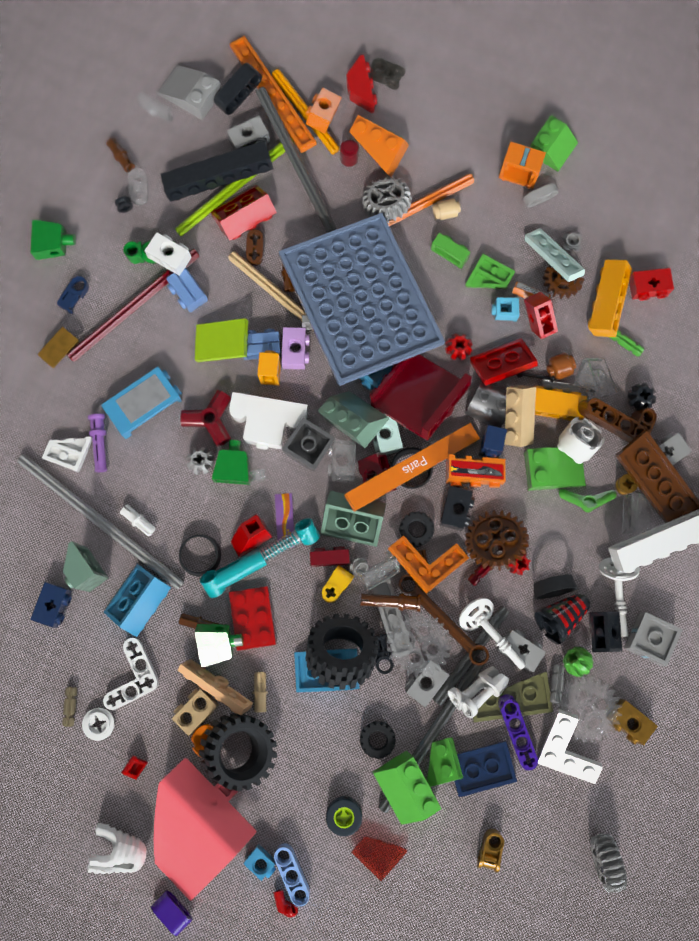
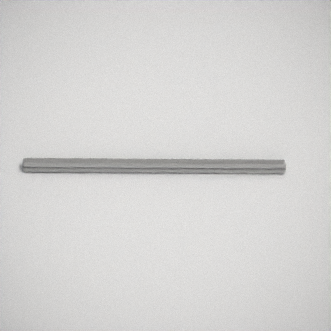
[17,454,184,589]

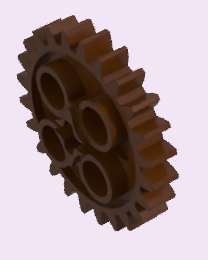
[465,510,529,571]

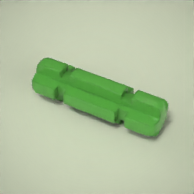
[610,330,644,357]

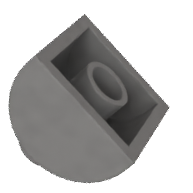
[465,381,507,428]
[282,418,335,471]

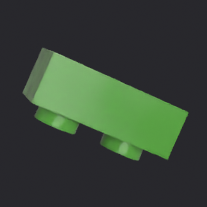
[431,233,470,269]

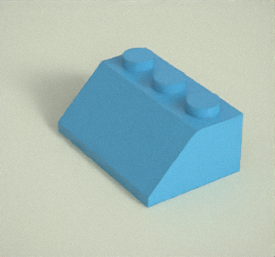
[103,564,171,637]

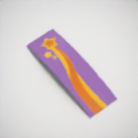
[275,493,294,547]

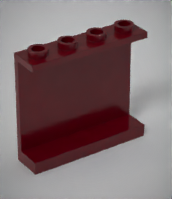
[370,354,472,441]

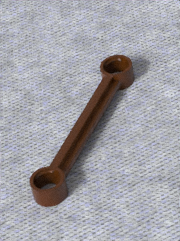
[399,574,489,666]

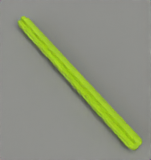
[175,139,294,236]

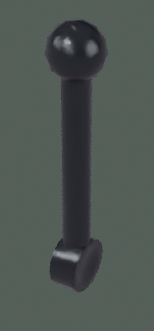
[516,371,556,382]

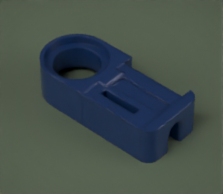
[57,276,89,314]

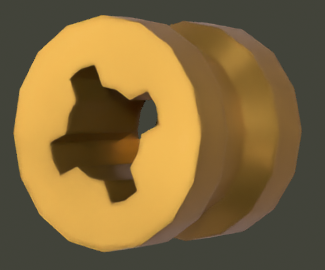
[615,474,638,495]

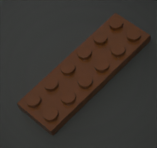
[615,431,699,523]

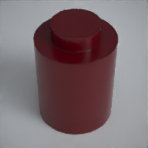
[340,140,358,167]

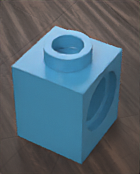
[243,844,276,881]

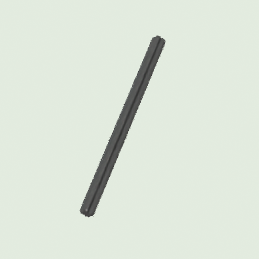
[256,87,336,233]
[378,657,485,813]

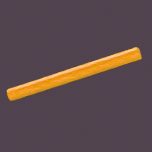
[272,69,339,155]

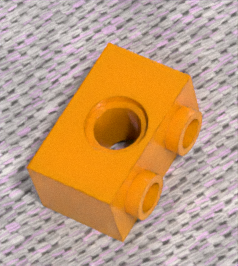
[257,350,281,386]

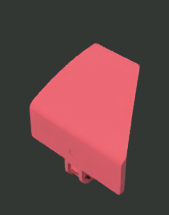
[154,758,257,901]

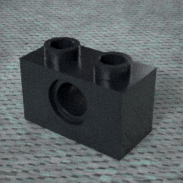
[440,486,475,531]
[589,611,623,653]

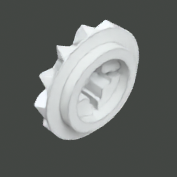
[82,708,115,741]

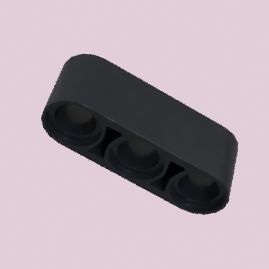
[214,63,262,115]

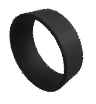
[391,447,433,489]
[179,534,221,577]
[533,574,578,599]

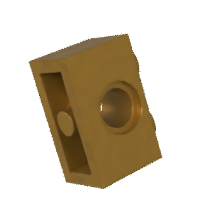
[607,699,658,745]

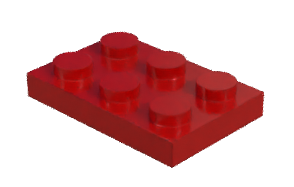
[470,338,538,386]
[229,586,276,651]

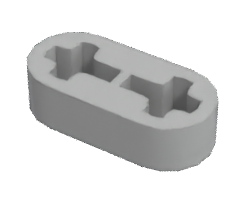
[523,183,559,208]

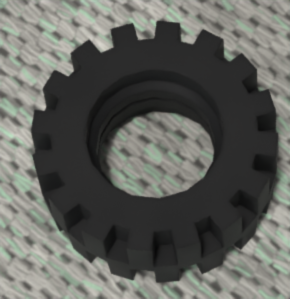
[399,511,435,547]
[360,721,396,759]

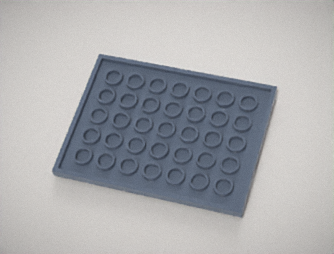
[279,213,445,386]

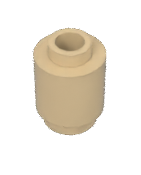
[433,198,461,220]

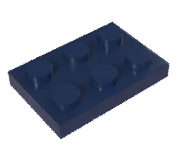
[454,741,517,797]

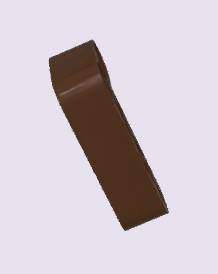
[578,398,657,443]

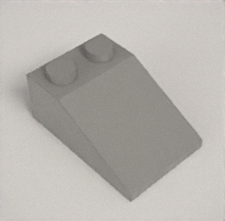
[158,65,221,121]

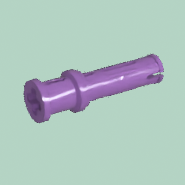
[88,414,107,473]

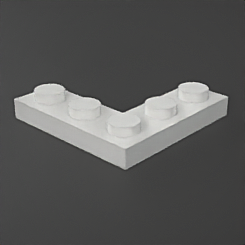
[538,709,603,784]

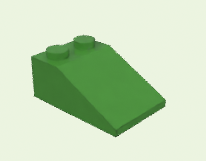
[524,447,586,491]

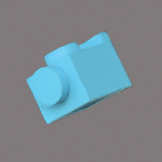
[491,297,519,322]

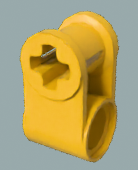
[322,565,355,603]

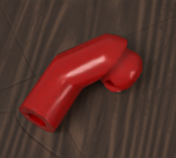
[273,889,298,918]

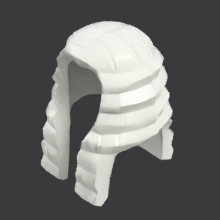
[87,823,147,874]

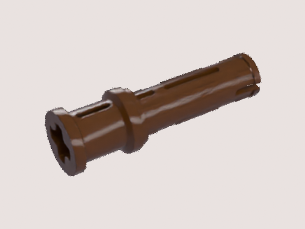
[361,593,421,612]

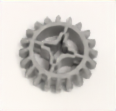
[362,177,412,223]
[590,833,628,893]

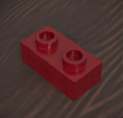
[310,546,350,567]

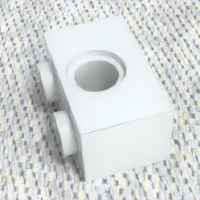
[145,233,192,276]

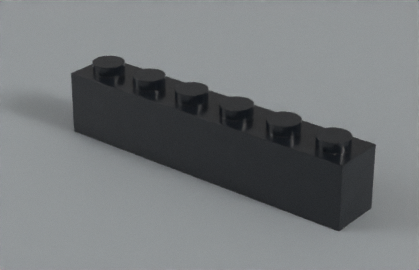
[160,141,274,202]

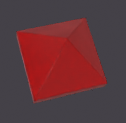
[121,756,148,780]

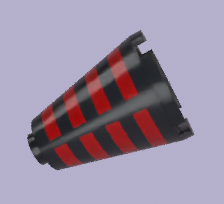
[534,593,590,645]

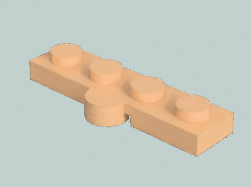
[177,659,253,715]

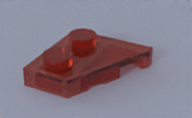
[351,835,408,881]

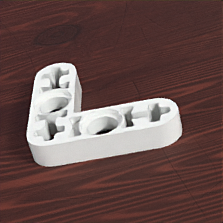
[103,638,159,710]

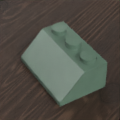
[318,391,389,448]
[321,490,387,547]
[63,541,109,592]

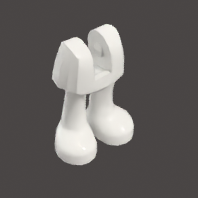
[448,666,509,718]

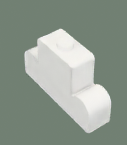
[229,392,308,450]

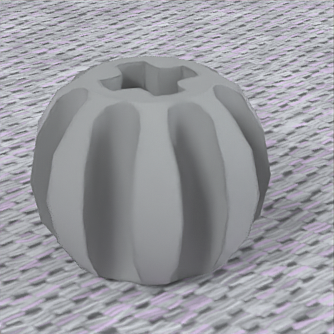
[186,447,215,475]

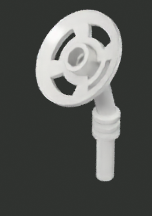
[599,557,640,637]
[459,598,526,670]

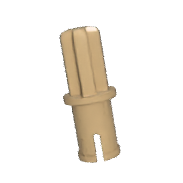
[252,672,268,712]

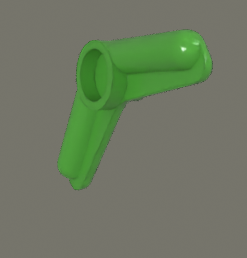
[559,489,617,512]

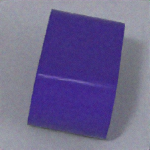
[151,890,193,936]

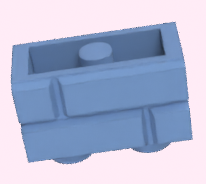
[167,267,208,312]
[243,329,281,360]

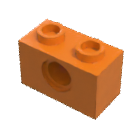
[305,87,342,134]

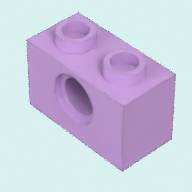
[282,327,310,369]

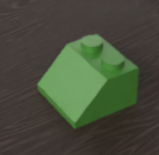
[530,115,578,172]

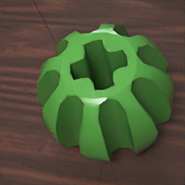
[563,647,594,677]

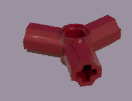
[180,390,231,447]

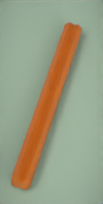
[386,173,474,227]

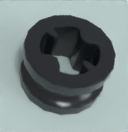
[114,196,133,213]

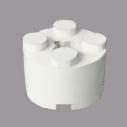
[557,417,605,464]

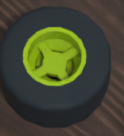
[326,796,362,837]

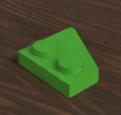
[465,254,515,289]
[427,737,463,787]

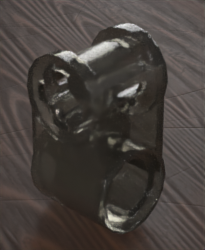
[370,58,406,90]

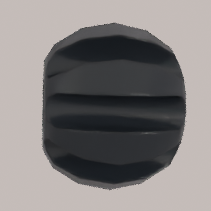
[627,383,657,410]

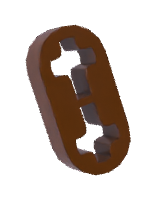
[246,229,264,266]

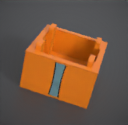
[499,141,546,189]

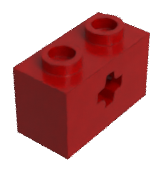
[629,268,674,301]
[524,291,558,339]

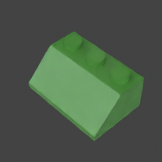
[372,750,442,825]

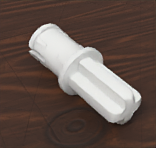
[120,504,155,536]

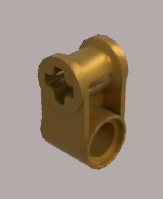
[477,829,504,873]

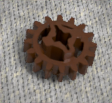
[543,265,584,299]

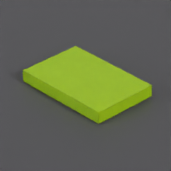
[195,318,248,362]

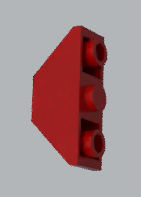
[346,55,377,113]

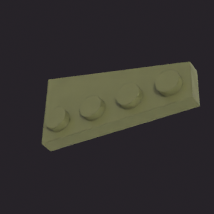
[473,671,553,722]

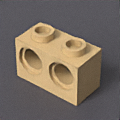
[172,689,219,736]

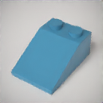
[294,649,360,692]

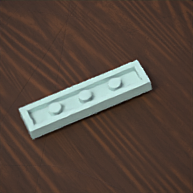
[525,228,585,282]

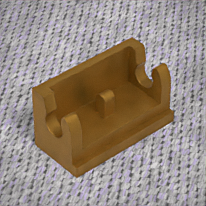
[37,326,79,369]

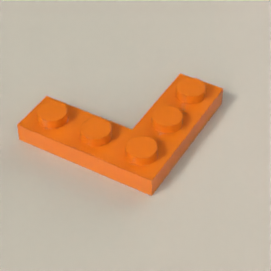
[388,536,469,594]

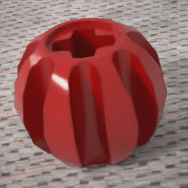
[445,333,473,361]

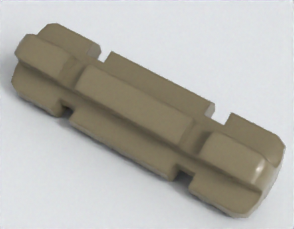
[62,687,77,727]

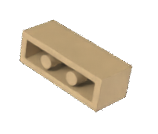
[504,385,536,447]

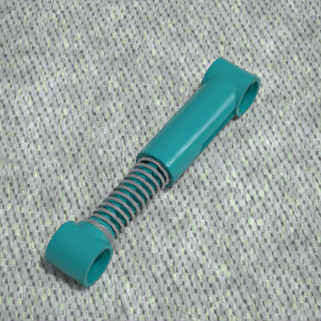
[200,518,320,598]

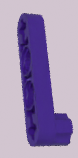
[498,694,538,771]

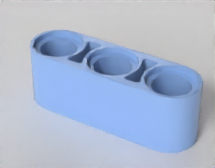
[274,843,310,907]

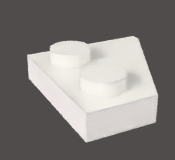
[42,437,92,472]

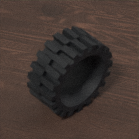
[305,613,379,690]
[199,713,277,791]

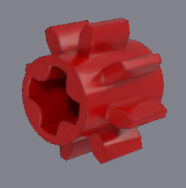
[509,553,531,575]

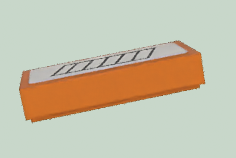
[512,281,551,298]

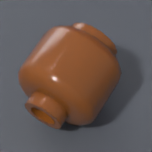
[546,352,576,380]

